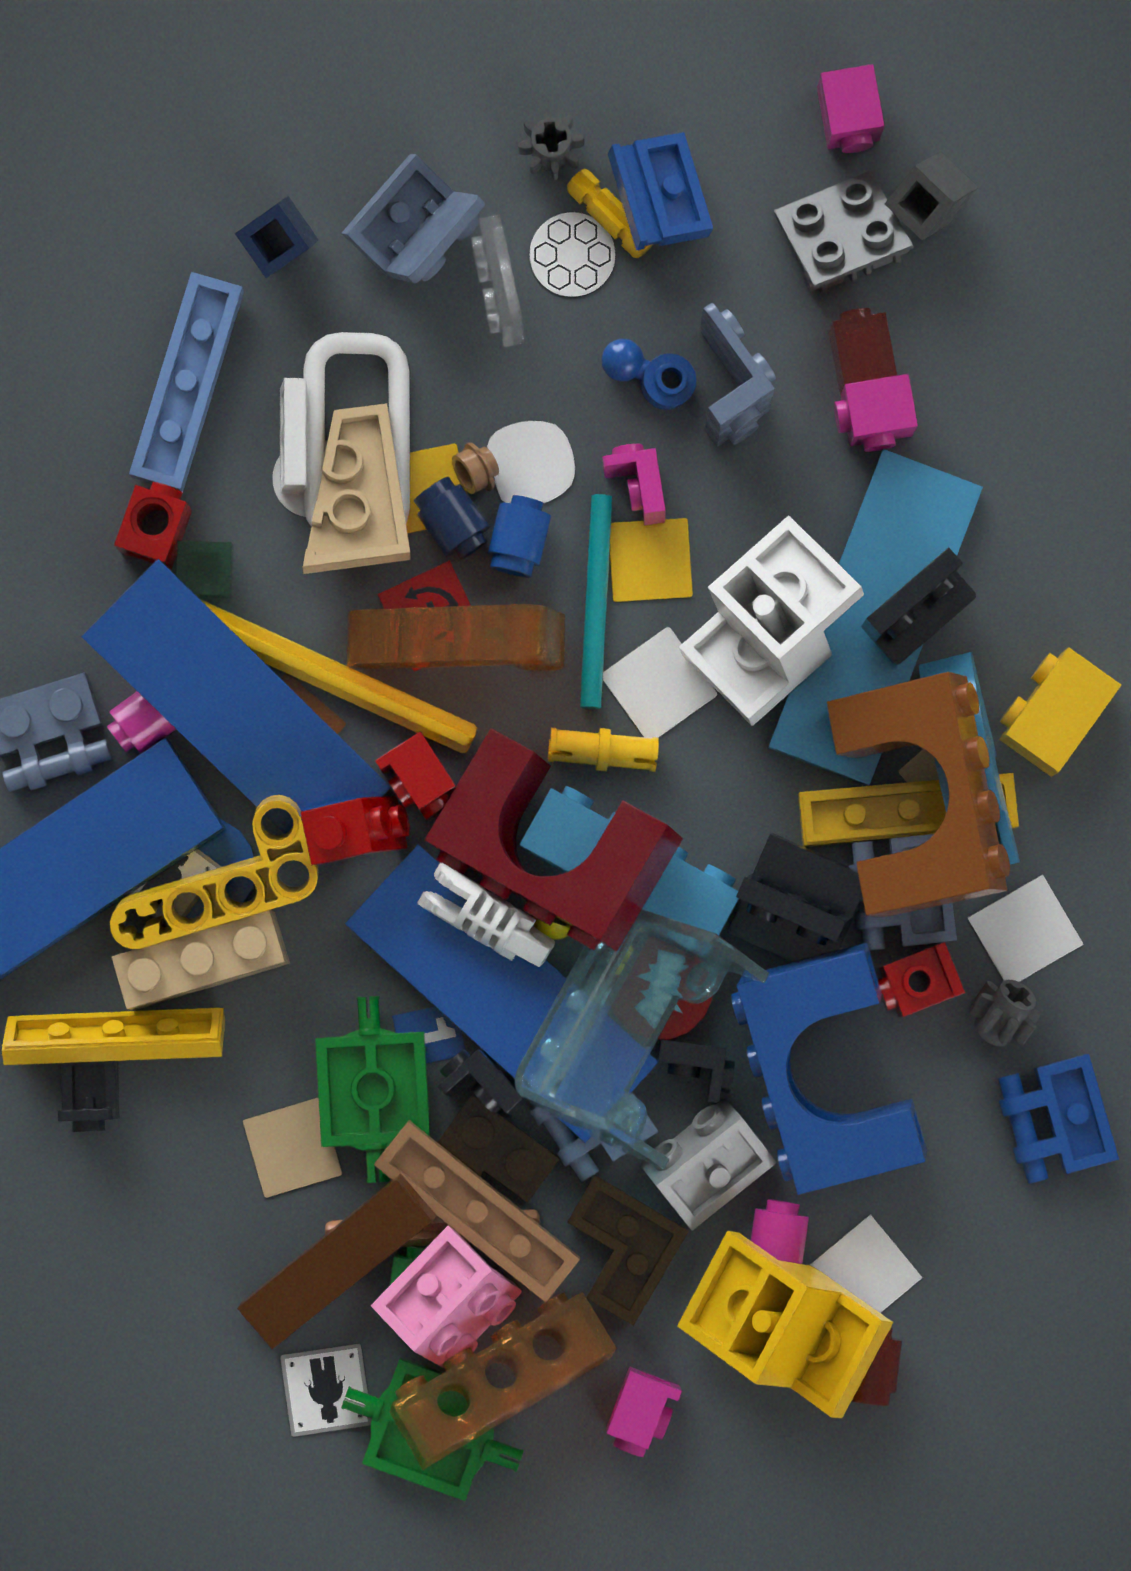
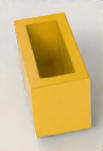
[999,647,1121,777]

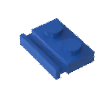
[608,132,713,250]

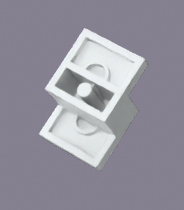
[679,515,864,726]

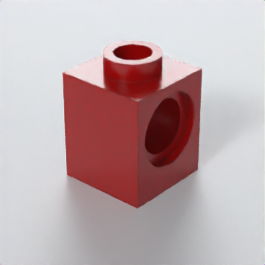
[114,482,192,570]

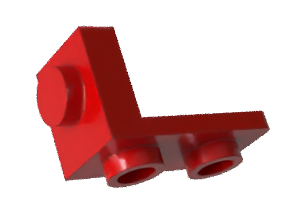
[300,796,410,866]

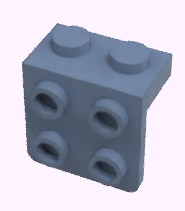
[341,154,485,284]
[700,303,776,447]

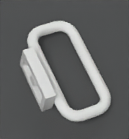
[280,332,410,527]

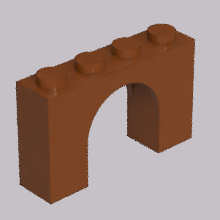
[827,672,1010,917]

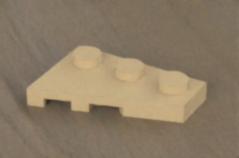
[303,403,410,574]

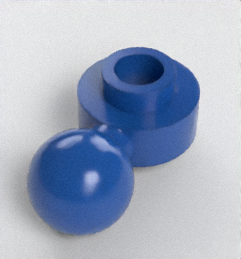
[601,339,696,410]

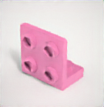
[371,1226,522,1369]

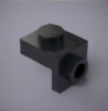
[58,1061,120,1132]

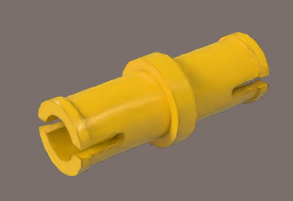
[548,727,659,772]

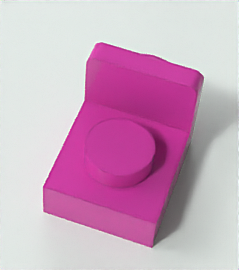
[602,444,666,526]

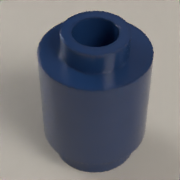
[414,477,490,560]

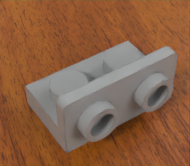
[641,1099,777,1231]

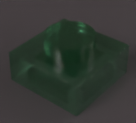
[176,541,234,598]

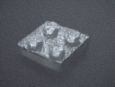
[471,214,524,347]

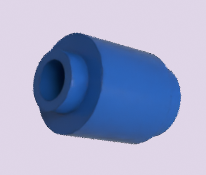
[488,495,551,578]

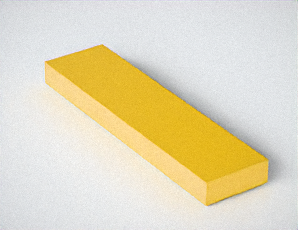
[798,773,1019,847]
[1,1008,225,1065]

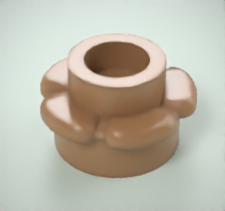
[452,442,499,494]

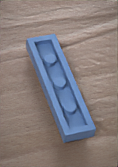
[129,272,244,492]

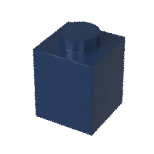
[235,196,319,278]

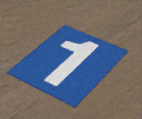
[392,1006,466,1063]

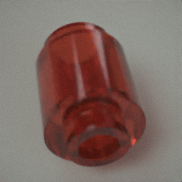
[852,1327,903,1406]

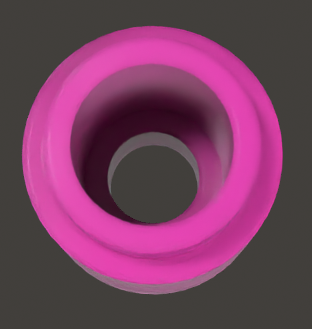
[107,691,176,754]
[751,1199,809,1264]

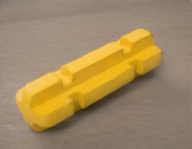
[567,168,653,258]

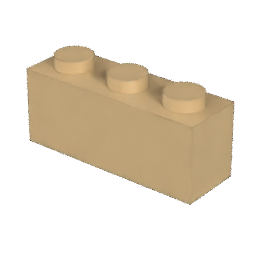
[111,910,290,1010]

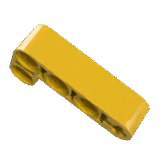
[110,795,318,949]

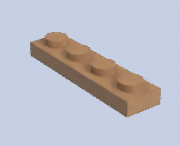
[374,1120,580,1303]

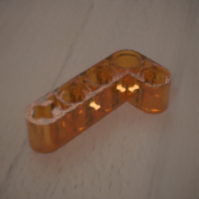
[347,604,565,671]

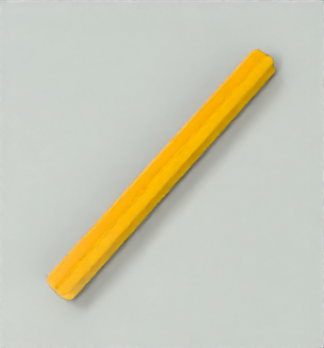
[200,599,477,753]

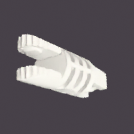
[417,863,555,967]

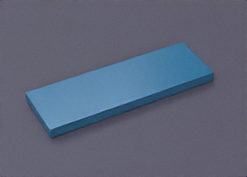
[768,449,983,786]

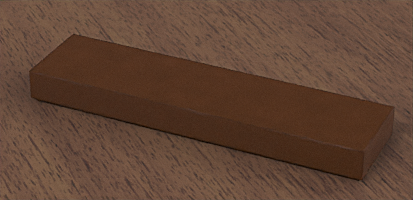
[237,1174,436,1349]

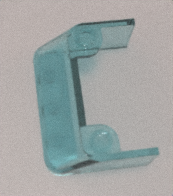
[515,909,769,1169]

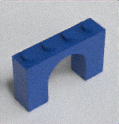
[731,942,927,1195]

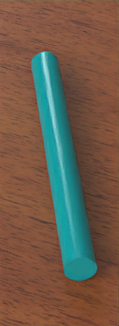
[580,494,612,709]

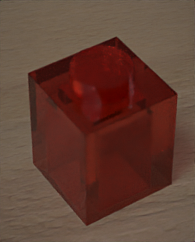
[829,308,897,395]

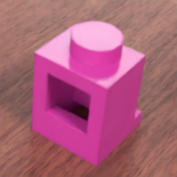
[606,1366,682,1457]

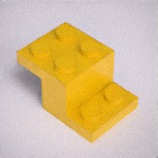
[677,1231,893,1418]

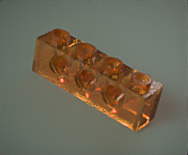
[389,1292,617,1470]

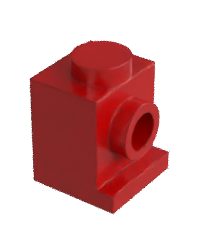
[375,731,456,821]
[878,942,965,1018]

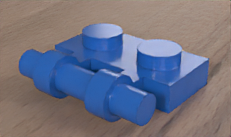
[998,1054,1119,1184]

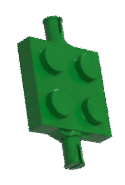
[315,996,431,1183]
[341,1357,524,1501]

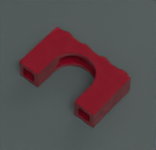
[425,728,683,952]

